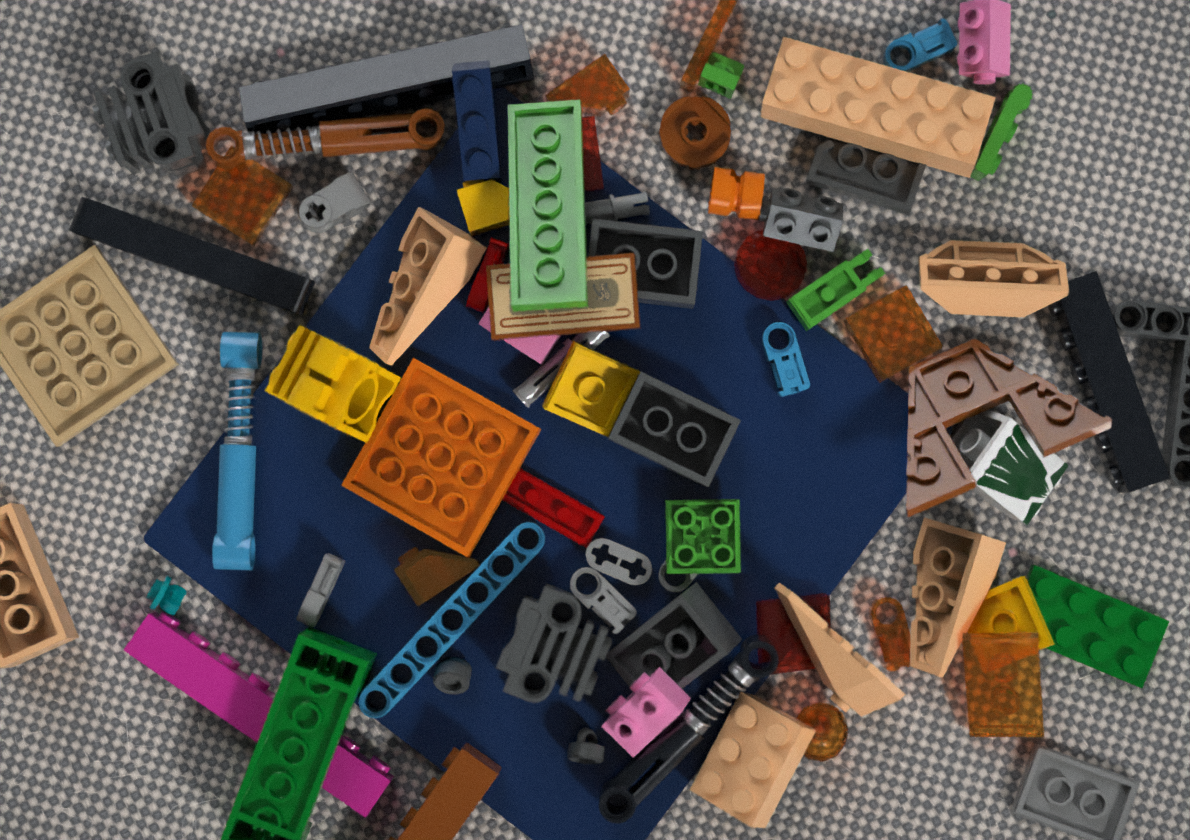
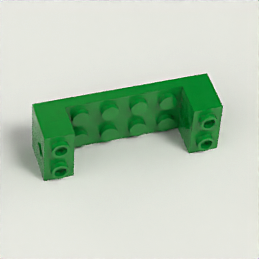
[220,627,378,840]

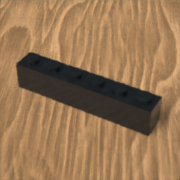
[1048,271,1170,493]

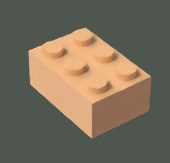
[690,692,816,828]

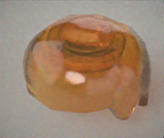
[796,702,849,762]

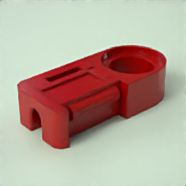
[466,237,510,313]

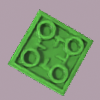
[665,499,741,574]

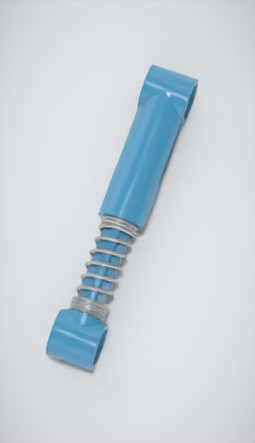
[212,332,263,571]

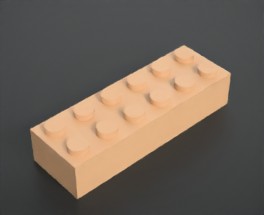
[761,36,996,178]

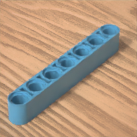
[359,522,545,719]

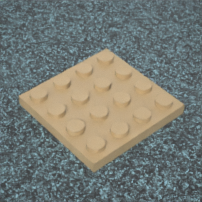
[0,245,179,447]

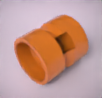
[708,167,765,221]

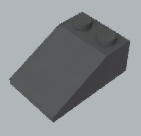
[606,582,742,689]

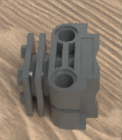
[92,51,211,177]
[496,583,612,703]

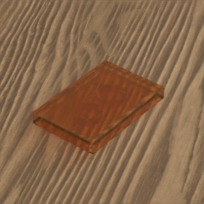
[962,632,1045,737]

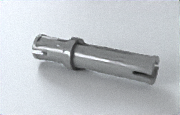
[512,331,610,408]

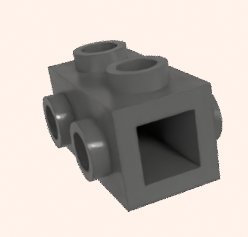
[758,188,843,252]

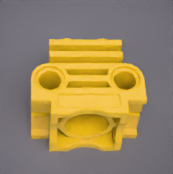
[265,325,401,443]

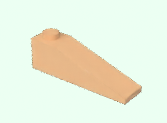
[369,207,487,366]
[910,517,1006,678]

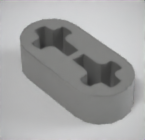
[586,538,652,585]

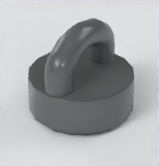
[433,657,472,694]
[567,727,605,764]

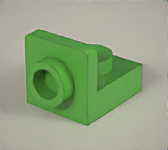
[698,52,744,99]

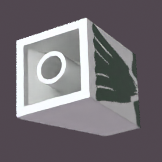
[950,410,1069,525]

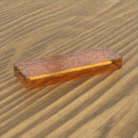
[680,0,738,93]

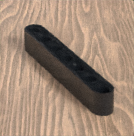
[69,197,315,316]

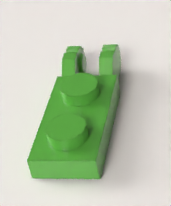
[970,83,1033,181]
[786,249,885,331]

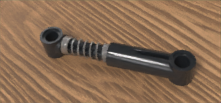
[599,634,779,824]

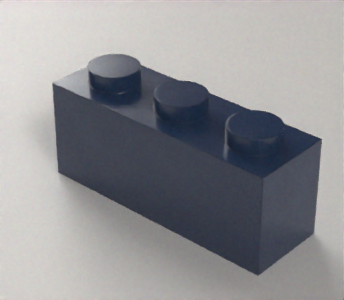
[452,60,501,181]

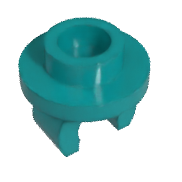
[146,576,187,615]

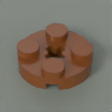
[659,96,731,170]

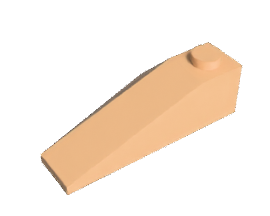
[775,583,905,717]

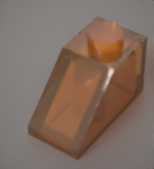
[545,54,630,117]
[394,547,481,606]

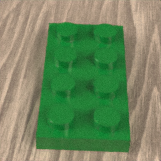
[1026,565,1169,688]

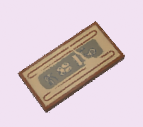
[486,253,640,341]

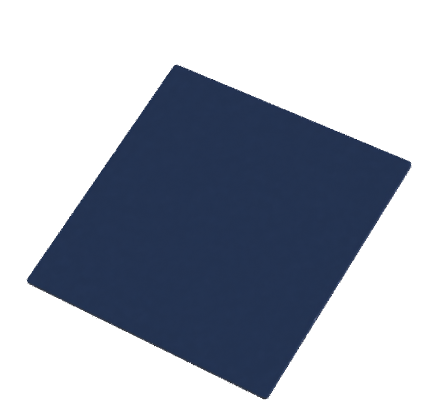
[144,87,952,840]

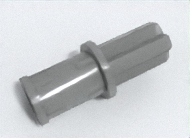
[585,192,650,225]

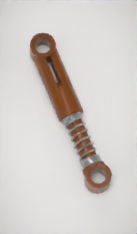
[206,108,445,169]

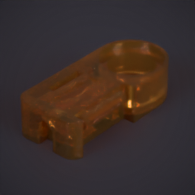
[869,596,911,671]

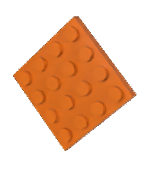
[341,358,542,557]

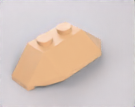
[918,240,1069,317]

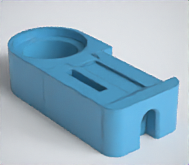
[883,18,957,72]
[761,322,810,397]

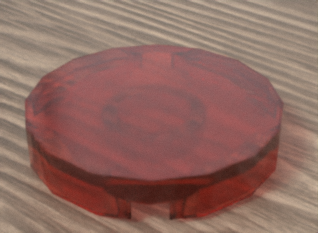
[734,230,807,301]

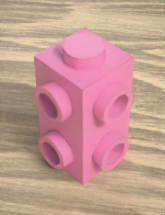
[957,0,1011,85]

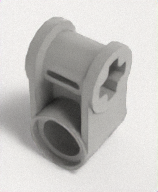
[299,172,371,233]

